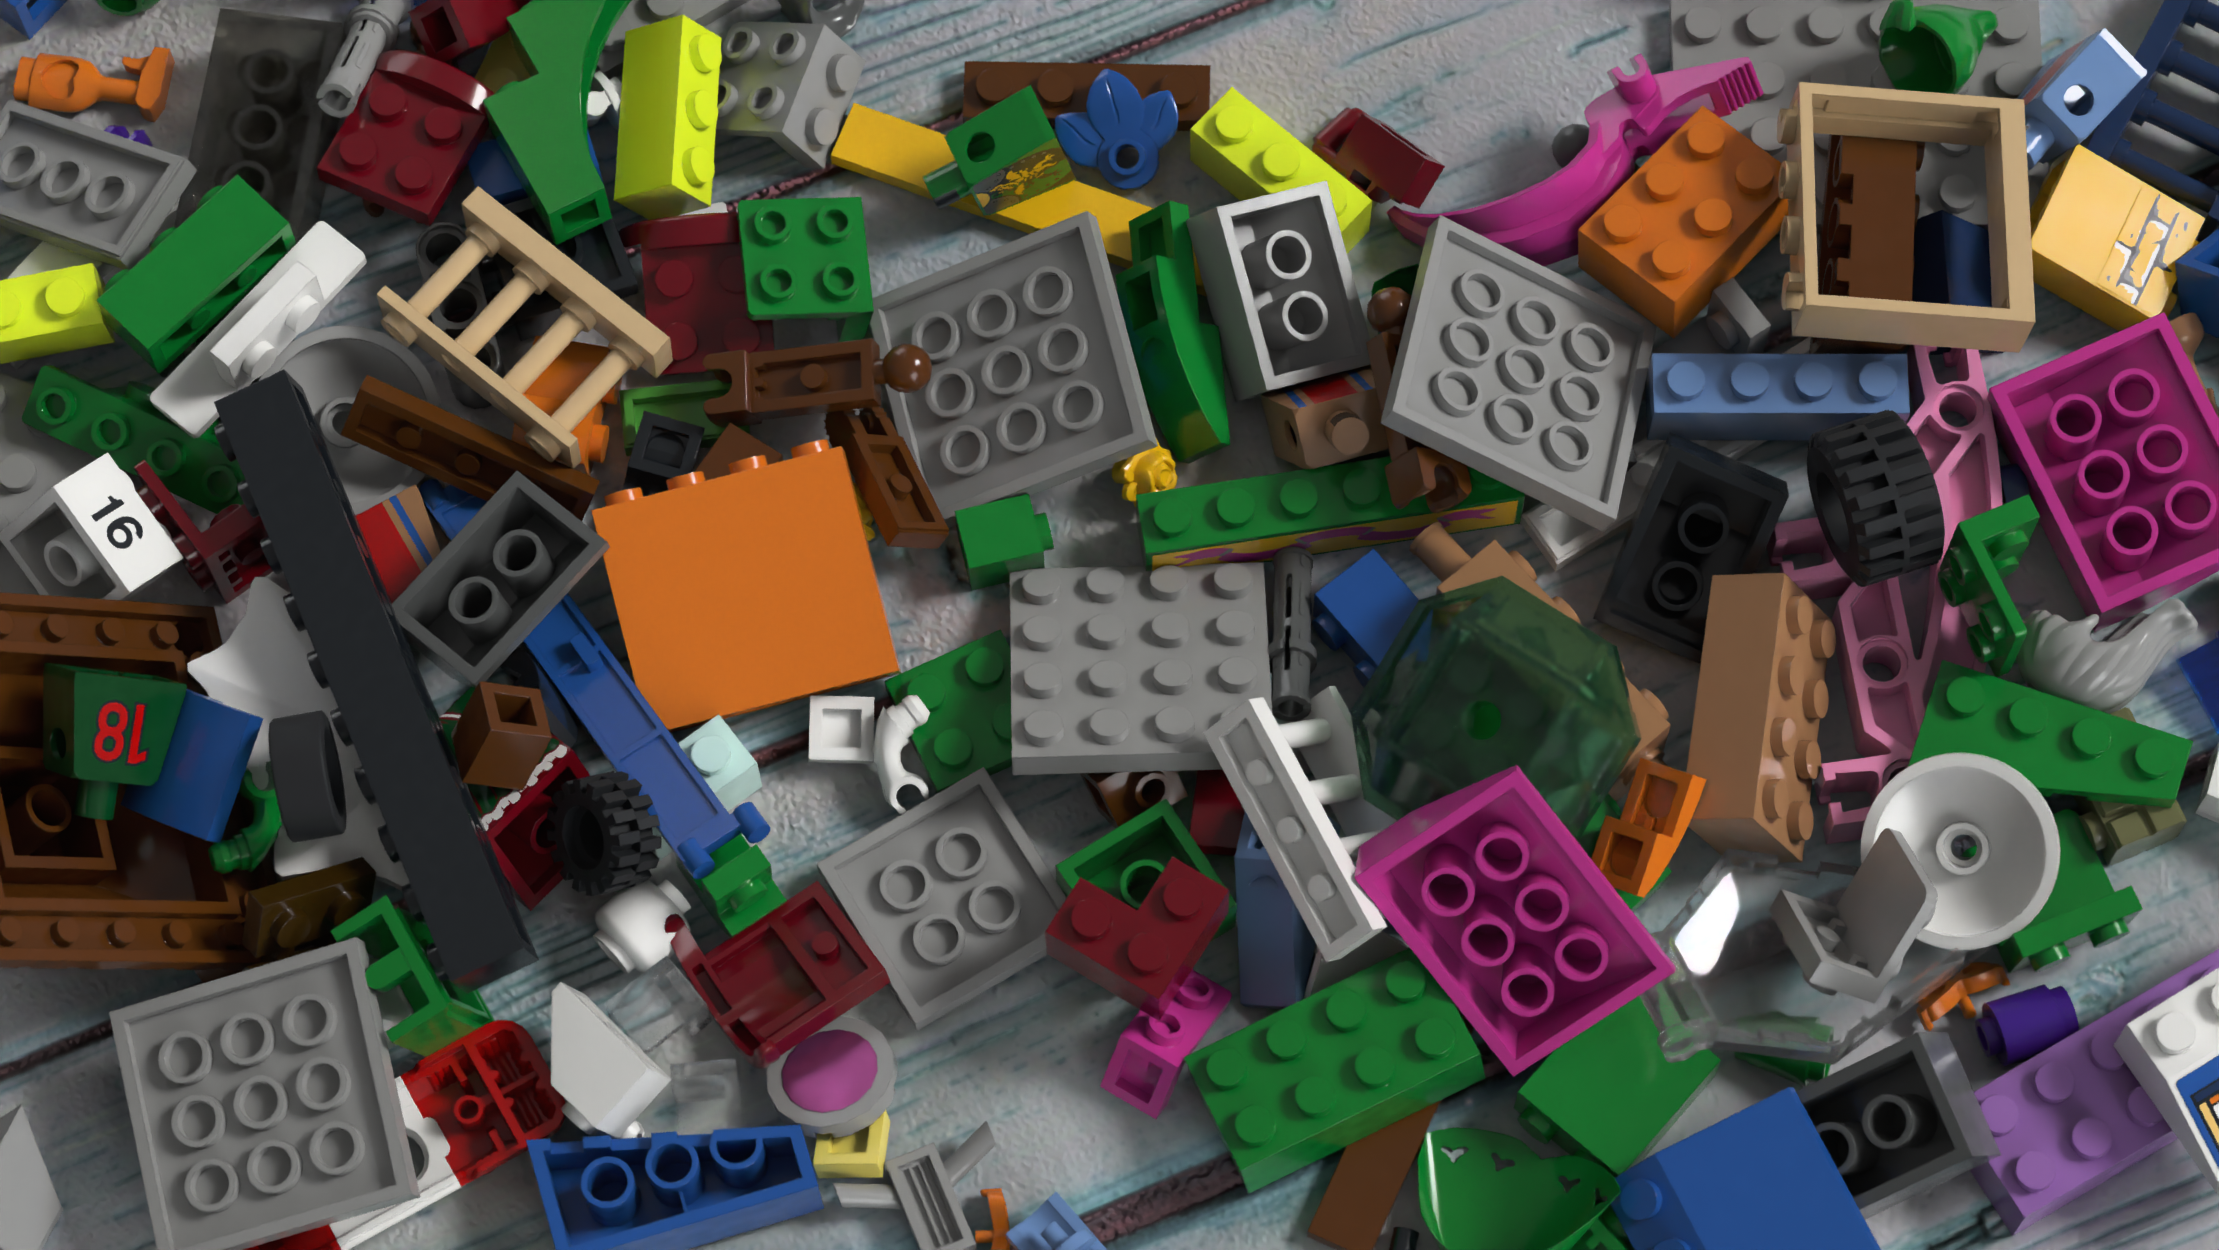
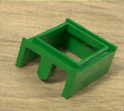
[331,895,495,1057]

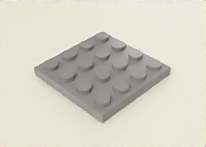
[870,211,1158,528]
[1381,215,1657,532]
[1010,562,1272,775]
[109,937,420,1250]

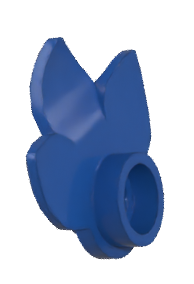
[1055,69,1179,190]

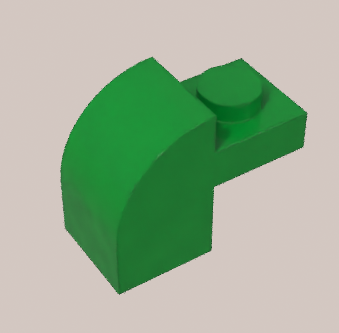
[675,834,787,938]

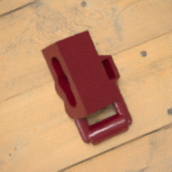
[1312,107,1445,208]

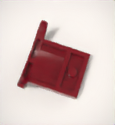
[317,50,495,227]
[618,212,775,377]
[664,880,891,1069]

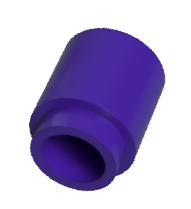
[1975,984,2079,1066]

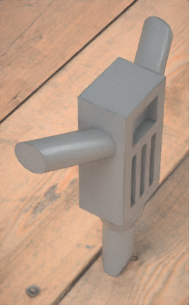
[832,1121,996,1250]

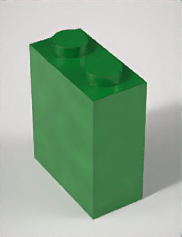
[1514,994,1721,1178]

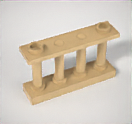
[377,186,673,469]

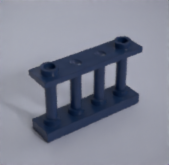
[2086,0,2219,242]

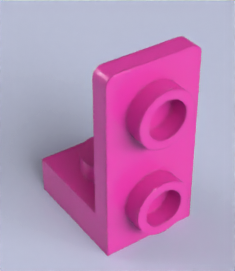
[1100,969,1232,1119]

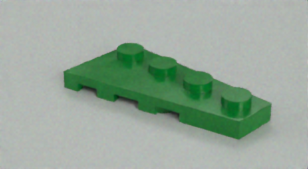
[1907,660,2193,808]

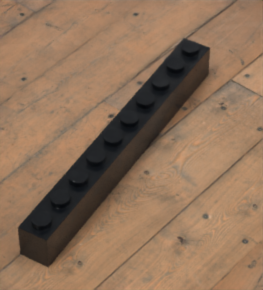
[214,369,539,994]

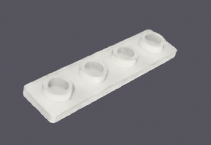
[150,221,366,438]

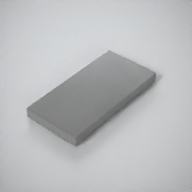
[0,99,197,269]

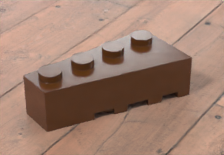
[1809,134,1925,354]

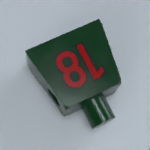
[43,663,187,820]

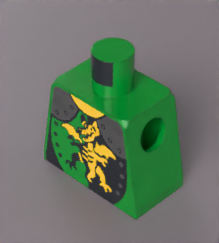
[922,85,1076,215]

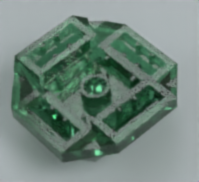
[1350,576,1642,842]

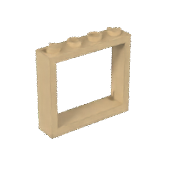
[1777,82,2036,353]

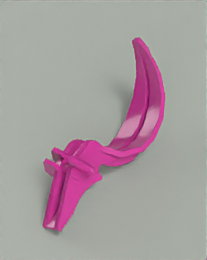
[1386,53,1763,266]

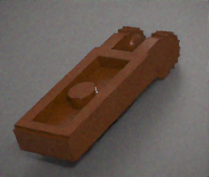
[824,406,949,549]

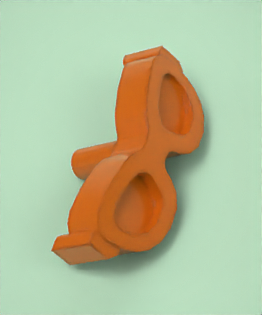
[1916,962,2011,1032]

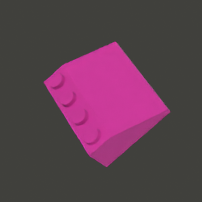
[1987,312,2219,632]
[1354,765,1676,1077]

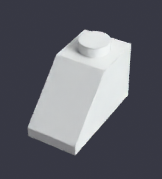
[551,982,672,1139]

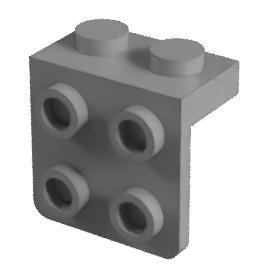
[716,21,866,169]
[1769,828,1937,1004]

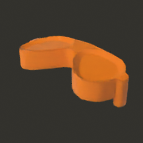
[975,1188,1010,1250]

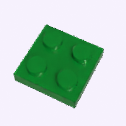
[885,629,1012,794]

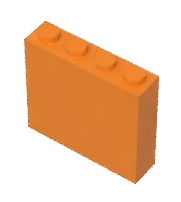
[591,439,901,733]

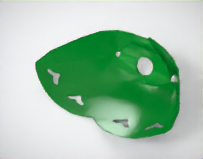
[1417,1128,1620,1250]

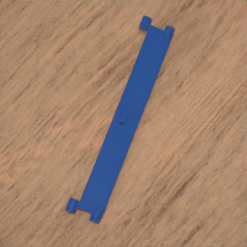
[418,479,770,879]

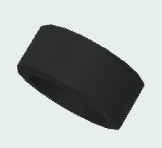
[268,710,347,842]

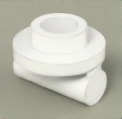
[587,71,622,130]

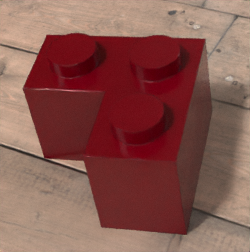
[1045,856,1229,1021]

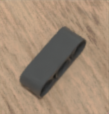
[416,222,506,409]

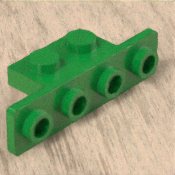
[22,365,245,514]

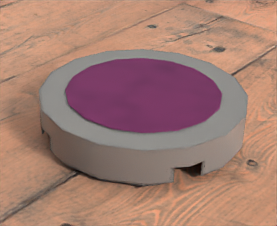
[766,1016,898,1138]

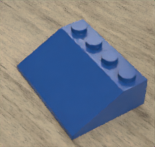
[1611,1087,1881,1250]

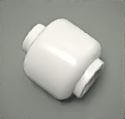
[593,879,691,974]

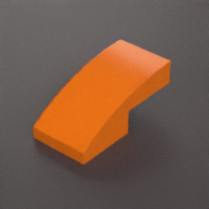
[1591,758,1707,898]

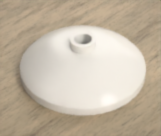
[1860,752,2060,950]

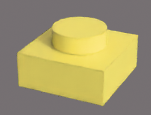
[813,1110,890,1178]

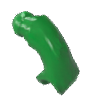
[208,761,282,874]

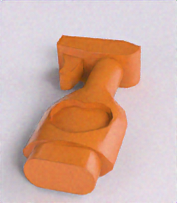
[13,47,175,122]

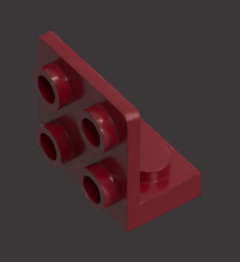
[134,460,273,604]

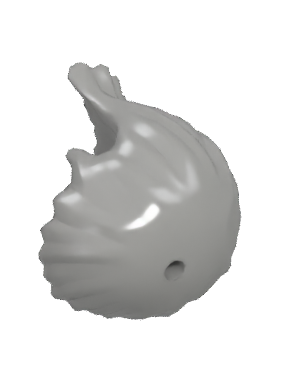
[2017,598,2198,714]

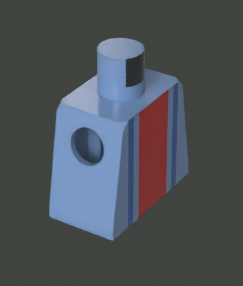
[2016,27,2147,170]

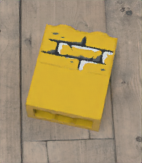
[2030,144,2205,331]

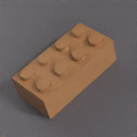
[1686,573,1836,863]

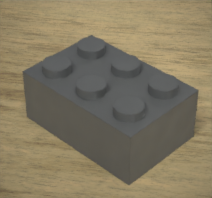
[1796,1032,2001,1219]

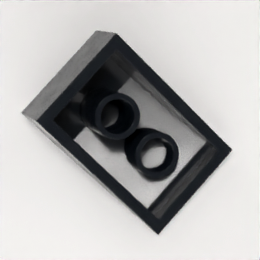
[1593,432,1789,664]

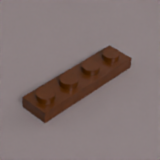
[963,61,1210,131]
[340,375,600,521]

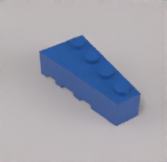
[526,1125,825,1250]

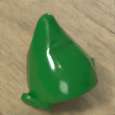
[1878,0,1998,94]

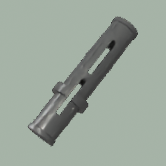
[1269,547,1317,721]

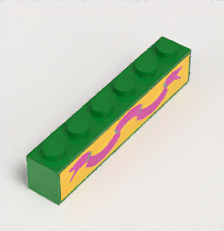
[1136,456,1525,571]

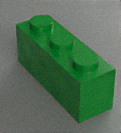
[96,174,297,374]

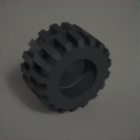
[1807,409,1945,587]

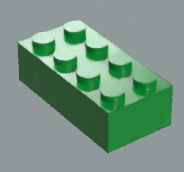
[1184,947,1485,1194]

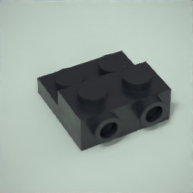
[478,197,638,341]

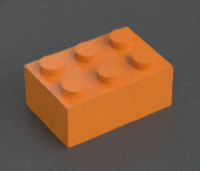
[1578,105,1789,339]

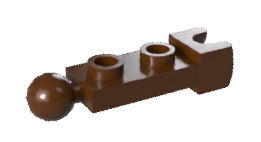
[1366,286,1472,513]
[702,338,932,428]

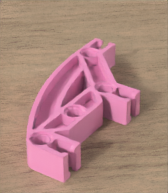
[1767,345,2003,844]

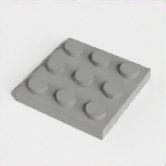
[817,767,1067,1031]

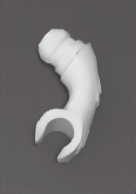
[872,695,930,814]

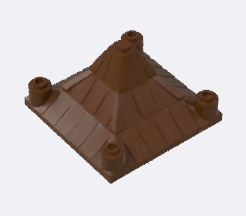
[0,592,277,983]

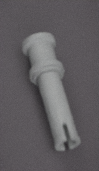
[316,0,414,118]

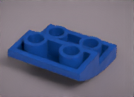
[120,689,264,843]

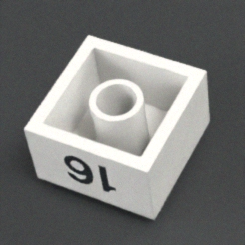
[0,452,184,601]

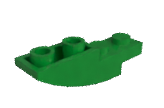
[1115,201,1230,464]

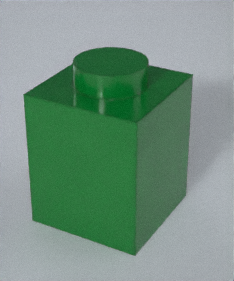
[954,494,1054,591]

